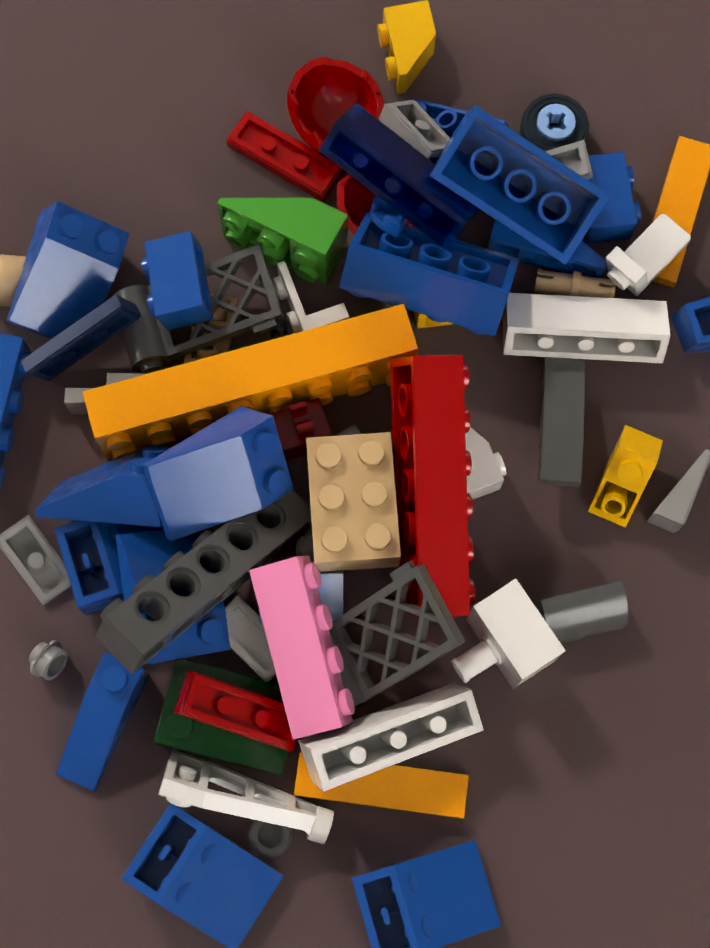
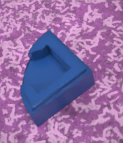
[370,196,412,238]

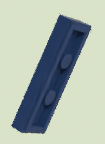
[21,294,141,381]

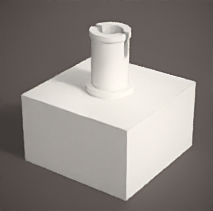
[451,579,566,689]

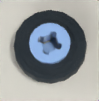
[519,93,589,151]

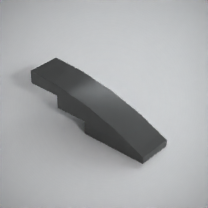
[538,357,585,487]

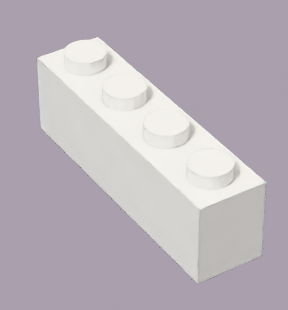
[503,293,671,363]
[298,683,484,792]

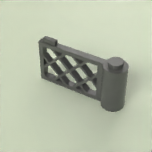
[113,244,284,374]
[329,561,465,710]

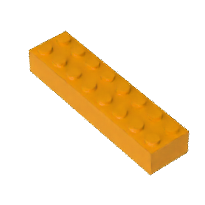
[82,304,418,460]

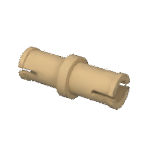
[534,268,616,298]

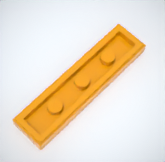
[652,136,710,288]
[294,752,469,819]

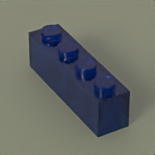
[319,103,479,250]

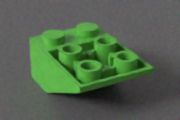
[217,198,348,285]

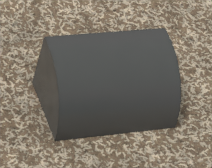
[536,580,629,644]

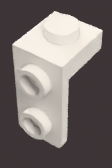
[606,213,691,296]
[273,261,349,334]

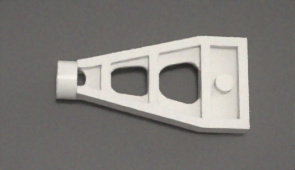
[158,749,334,845]

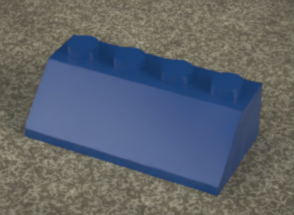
[429,105,611,265]
[339,212,519,336]

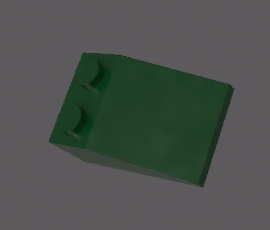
[154,659,288,776]

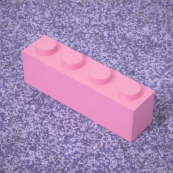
[249,556,355,740]

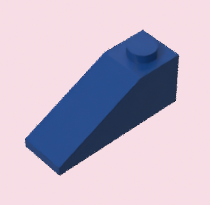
[487,220,607,278]
[56,652,149,792]

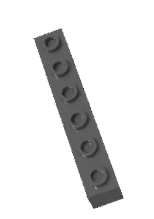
[95,490,312,674]

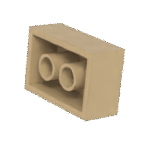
[306,432,401,572]

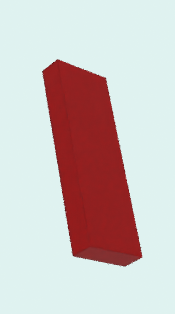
[226,111,344,202]
[174,671,297,752]

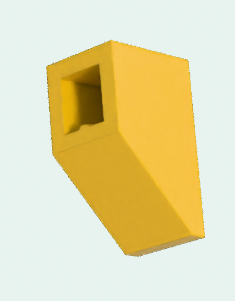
[377,0,436,94]
[588,425,663,528]

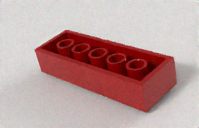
[390,355,475,618]

